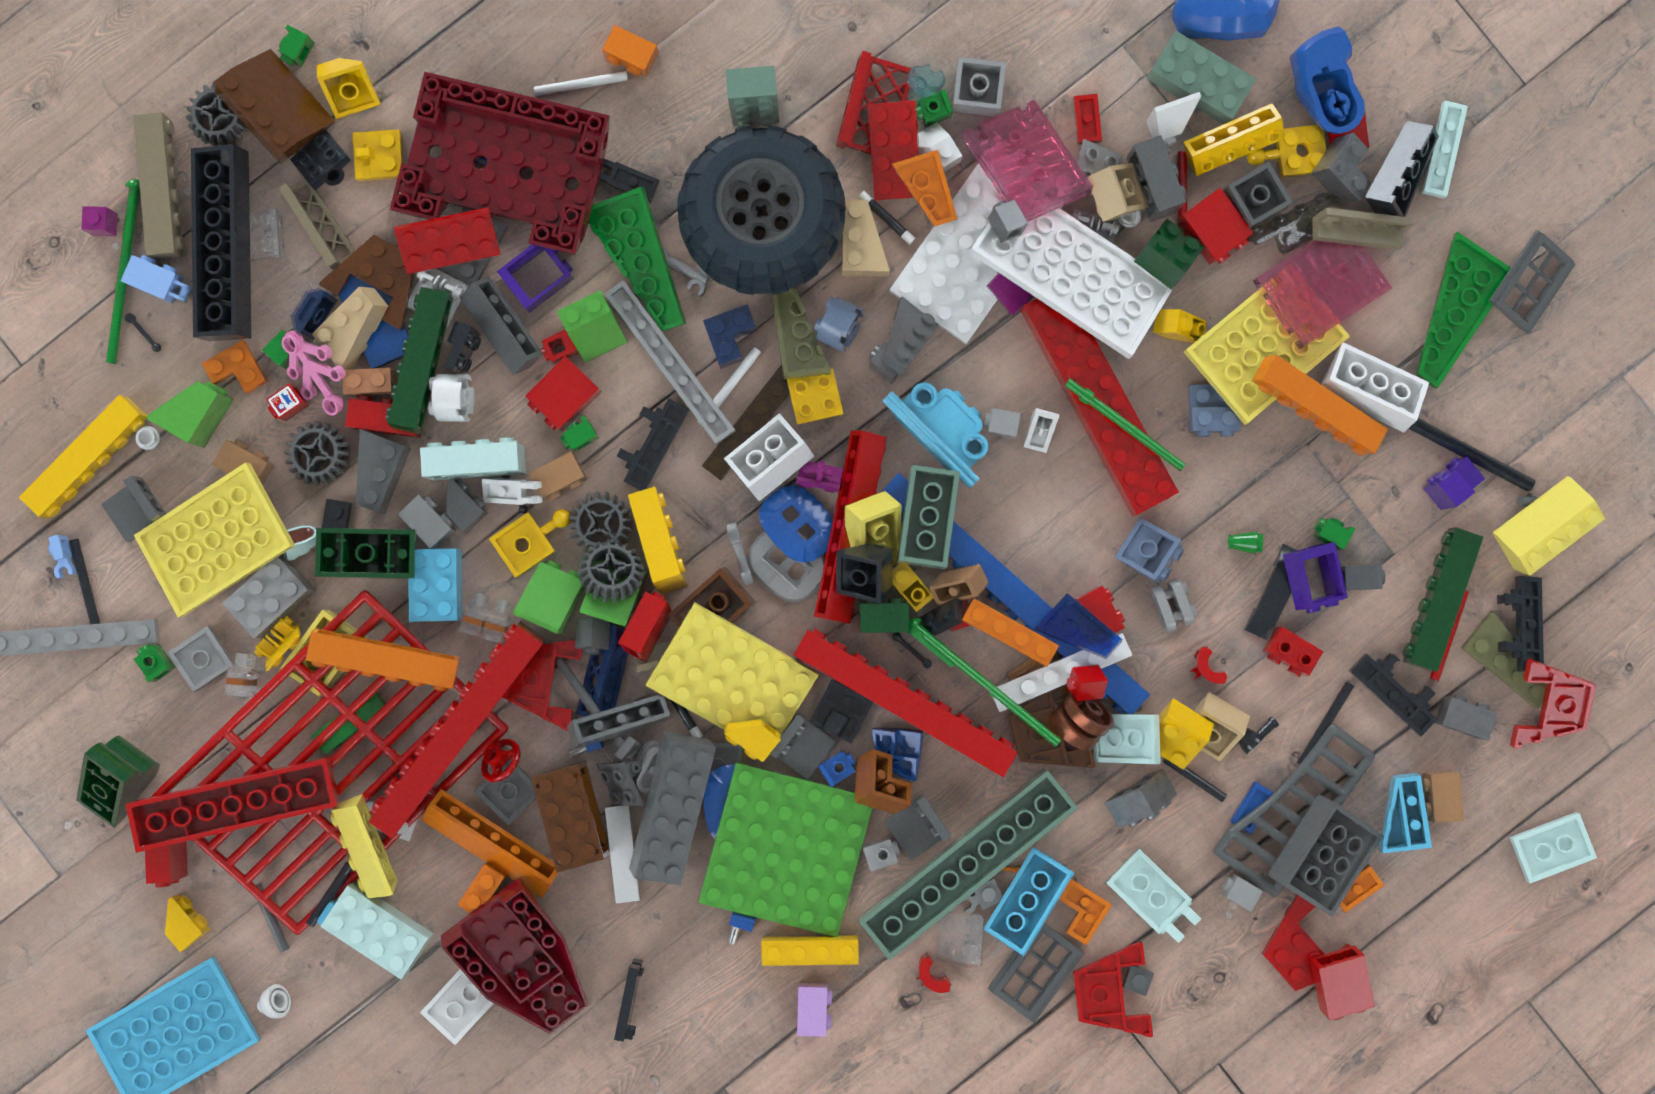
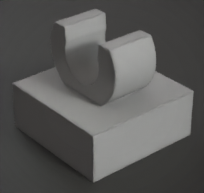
[612,736,643,762]

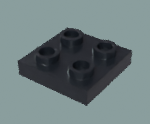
[290,129,352,191]
[444,321,481,374]
[809,679,873,744]

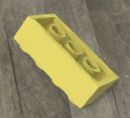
[1492,476,1605,576]
[330,794,398,898]

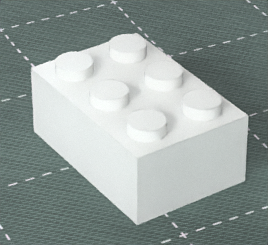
[724,413,814,501]

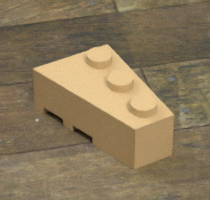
[842,200,890,277]
[312,287,388,370]

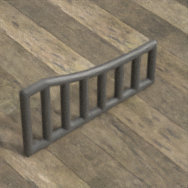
[1213,724,1375,897]

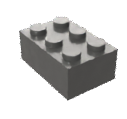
[1126,135,1187,222]

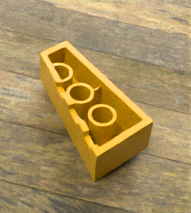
[628,487,687,594]

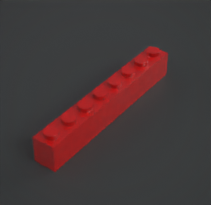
[814,430,887,624]

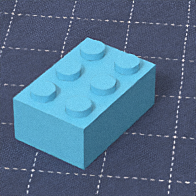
[408,549,463,622]

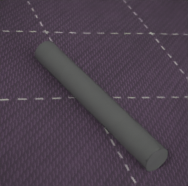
[556,658,601,715]
[257,883,289,953]

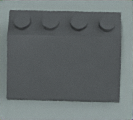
[1267,794,1383,917]

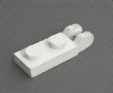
[482,478,543,505]

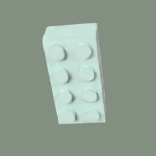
[420,438,526,481]
[320,882,434,979]

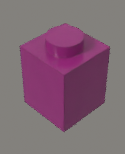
[81,206,118,237]

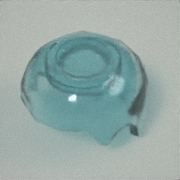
[907,64,946,98]

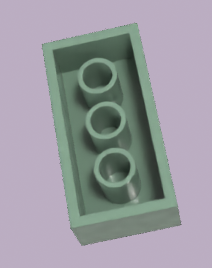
[1147,30,1257,124]
[726,66,779,128]
[897,465,960,570]

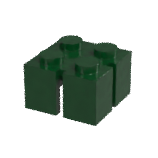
[1134,219,1204,290]
[859,598,909,633]

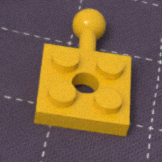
[1246,125,1326,178]
[489,509,571,578]

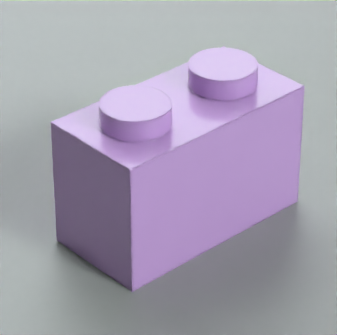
[797,982,832,1037]

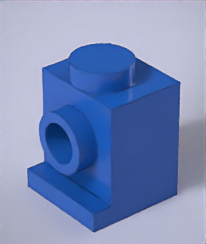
[818,750,857,787]

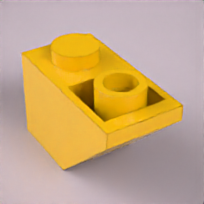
[1153,309,1206,343]
[892,563,934,612]
[724,719,781,762]
[165,893,211,952]

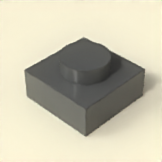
[1122,966,1154,996]

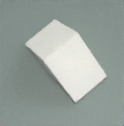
[1024,408,1059,453]

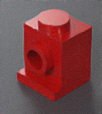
[541,330,580,365]

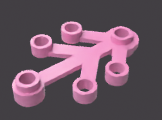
[282,331,346,416]

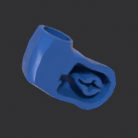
[1173,0,1280,41]
[1290,26,1365,134]

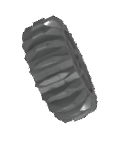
[186,82,249,146]
[284,421,350,486]
[568,491,633,552]
[578,540,644,603]

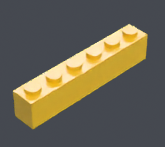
[19,395,148,519]

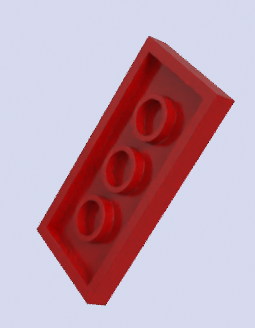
[868,100,920,201]
[394,207,501,274]

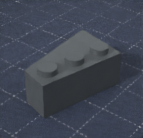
[356,429,411,515]

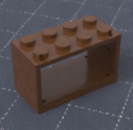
[531,760,610,873]

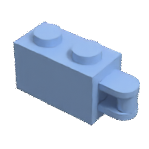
[121,255,192,304]

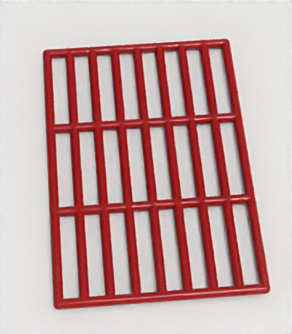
[151,590,508,935]

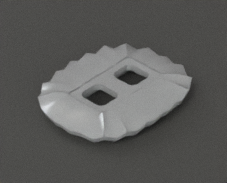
[747,531,825,603]

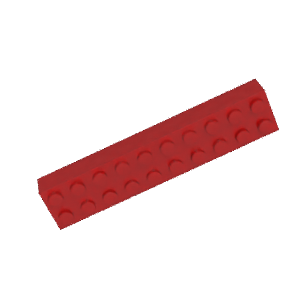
[1020,298,1179,517]
[368,621,543,839]
[793,628,1018,778]

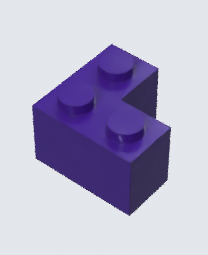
[1423,457,1485,510]

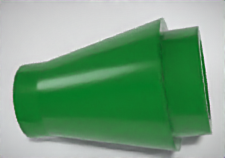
[1228,531,1263,555]

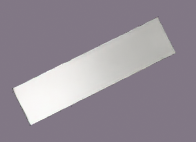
[605,806,640,903]

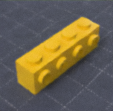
[1183,104,1285,176]

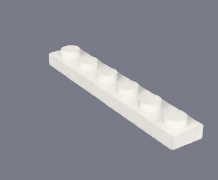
[993,633,1132,712]

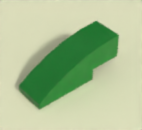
[311,692,386,755]

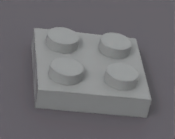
[167,626,236,692]

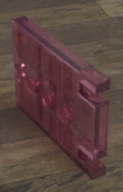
[962,100,1093,222]
[1253,240,1392,349]

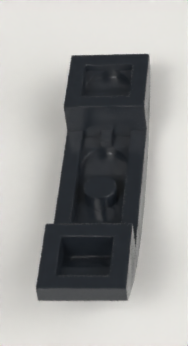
[1244,544,1297,640]

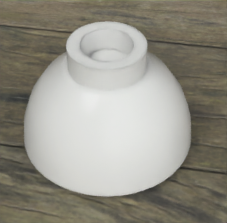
[257,984,291,1019]

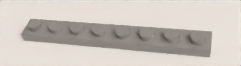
[604,280,735,445]
[0,619,160,656]

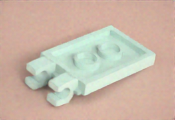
[1106,848,1201,943]

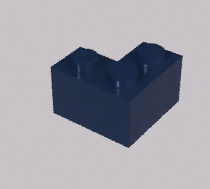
[703,304,757,369]

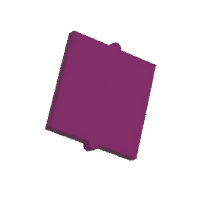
[986,272,1032,315]

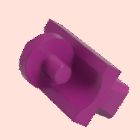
[796,460,843,493]

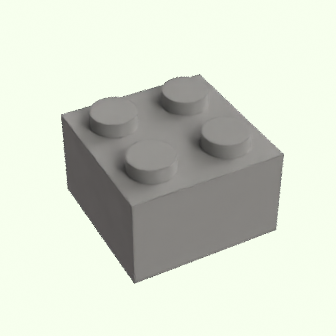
[952,57,1006,117]

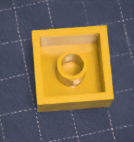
[1159,698,1214,770]

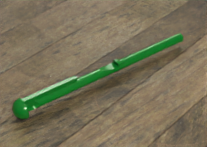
[106,179,140,364]
[908,618,1061,747]

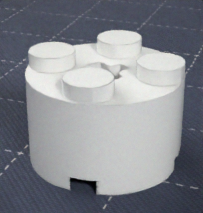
[428,374,475,422]

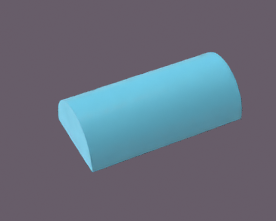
[983,847,1075,956]

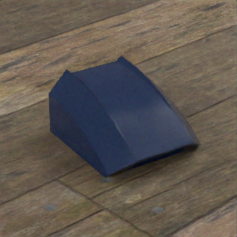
[290,288,338,340]

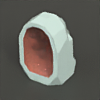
[283,526,316,561]

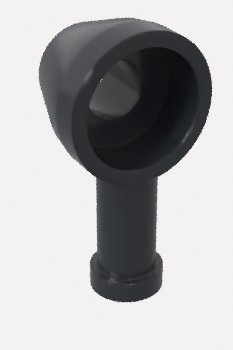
[1238,717,1279,755]

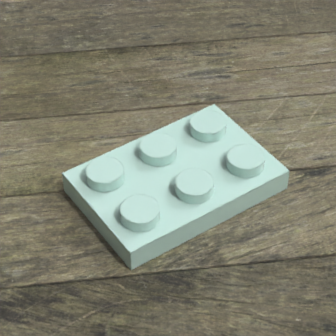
[1093,714,1161,764]
[1509,812,1597,884]

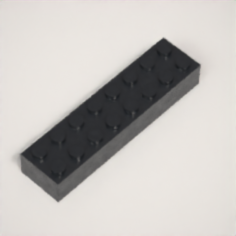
[191,144,252,342]

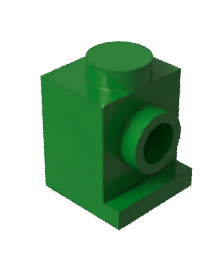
[278,24,315,67]
[917,89,953,127]
[560,415,599,452]
[1313,517,1355,550]
[133,644,176,682]

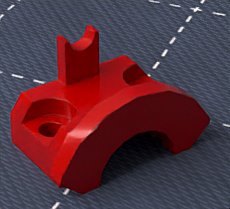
[1190,646,1228,684]
[916,952,952,993]

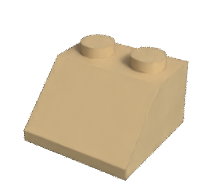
[1087,163,1148,222]
[1194,692,1250,761]

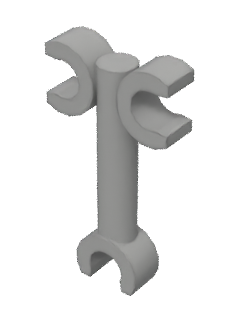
[663,247,710,297]
[727,522,753,586]

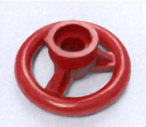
[481,739,521,782]

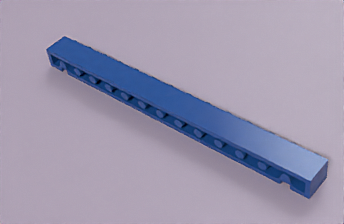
[882,473,1150,714]

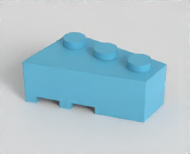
[1378,773,1432,853]

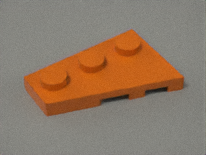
[891,150,957,226]

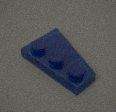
[1035,593,1122,659]

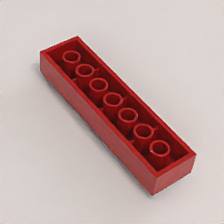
[125,756,340,853]

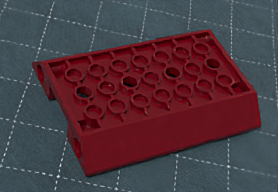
[389,71,610,255]

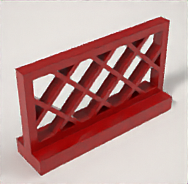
[836,51,914,155]

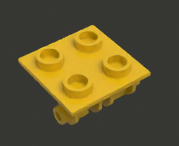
[787,368,843,425]
[254,616,300,672]

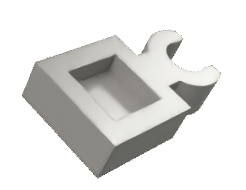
[962,877,1003,914]

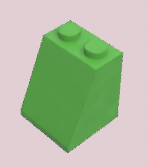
[557,290,628,363]
[146,381,234,448]
[579,559,648,627]
[513,560,585,634]

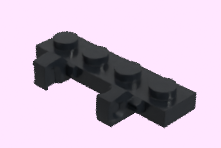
[617,398,689,491]
[1497,576,1544,672]
[1348,653,1438,737]

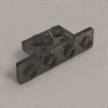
[1247,192,1339,255]

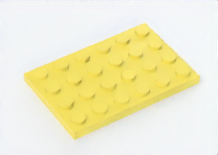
[1184,265,1350,425]
[134,463,295,618]
[645,602,819,755]

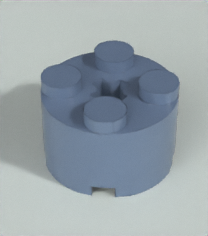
[814,297,864,352]

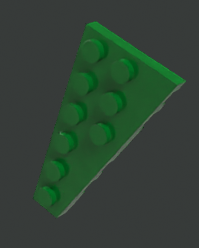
[588,187,686,331]
[1415,232,1511,389]

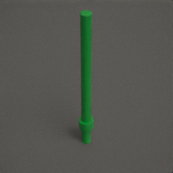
[1064,378,1186,471]

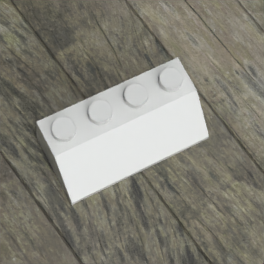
[1321,343,1429,433]

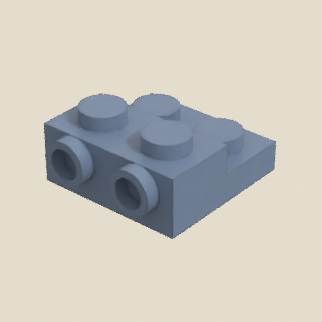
[1188,385,1240,437]
[1115,517,1184,584]

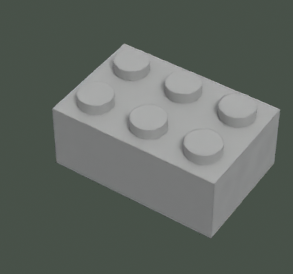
[222,555,316,639]

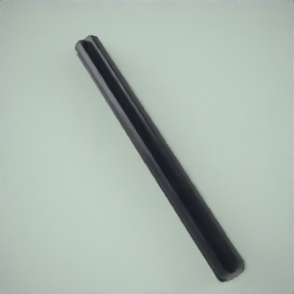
[1408,418,1536,491]

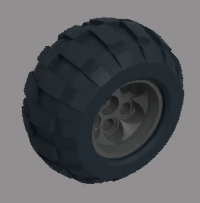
[677,125,846,295]

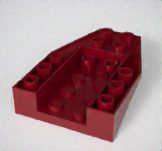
[441,877,588,1034]

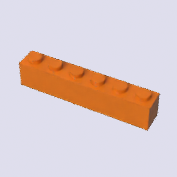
[1252,355,1388,456]
[306,628,460,691]
[422,789,559,898]

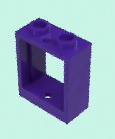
[497,245,574,313]
[1283,542,1348,613]

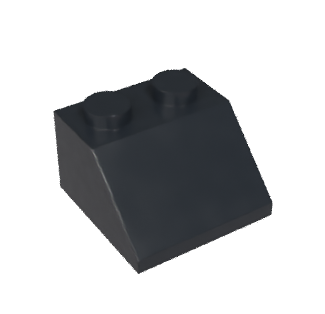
[836,543,893,604]

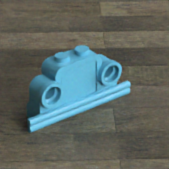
[882,382,988,489]

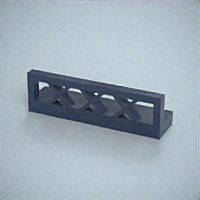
[576,624,628,717]

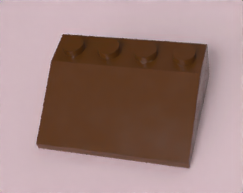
[213,49,335,164]

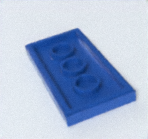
[340,276,409,369]

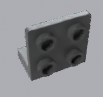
[102,475,166,542]
[770,713,835,779]
[885,794,952,860]

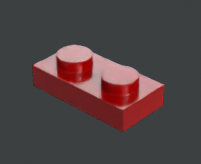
[1073,94,1102,145]

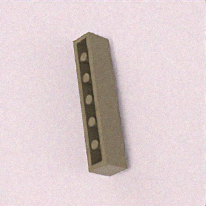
[133,112,185,260]

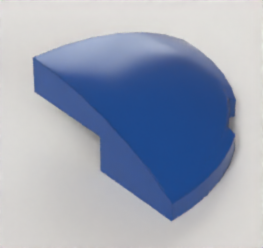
[872,728,923,781]

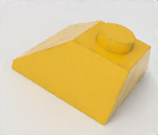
[317,58,381,119]

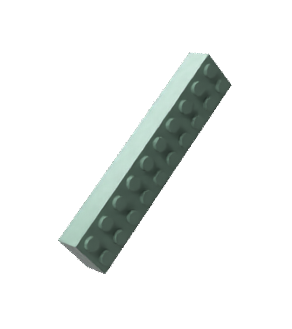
[859,768,1078,960]

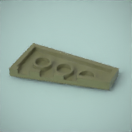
[771,287,831,379]
[1461,611,1547,708]

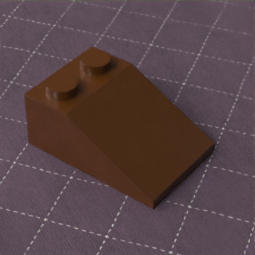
[667,567,756,628]

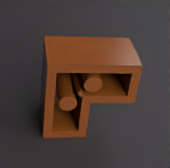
[855,749,912,814]

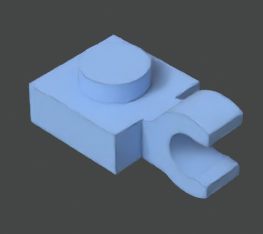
[48,535,76,578]

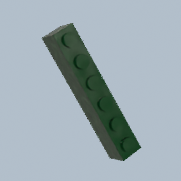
[386,287,453,434]
[1403,527,1483,672]

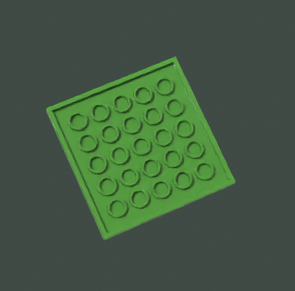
[698,762,872,937]

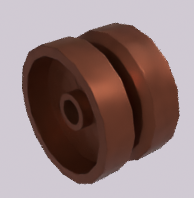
[1051,693,1114,751]

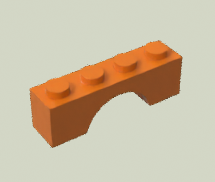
[962,598,1059,667]

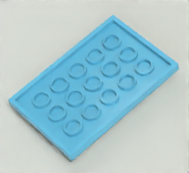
[85,956,261,1094]

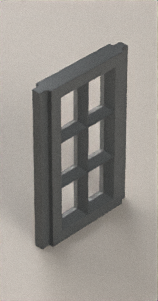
[1489,230,1576,334]
[987,923,1085,1023]

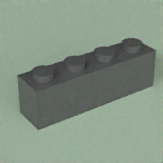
[460,277,543,375]
[567,694,670,750]

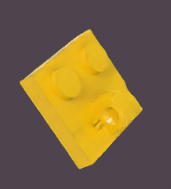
[352,129,403,181]

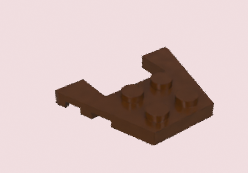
[319,235,414,331]
[1008,684,1096,768]

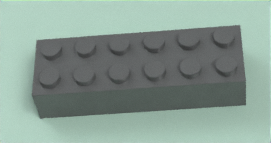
[629,731,716,885]

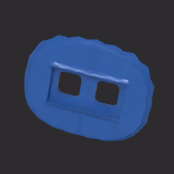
[759,484,833,563]
[703,764,735,839]

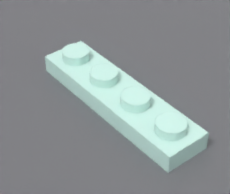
[1421,101,1468,199]

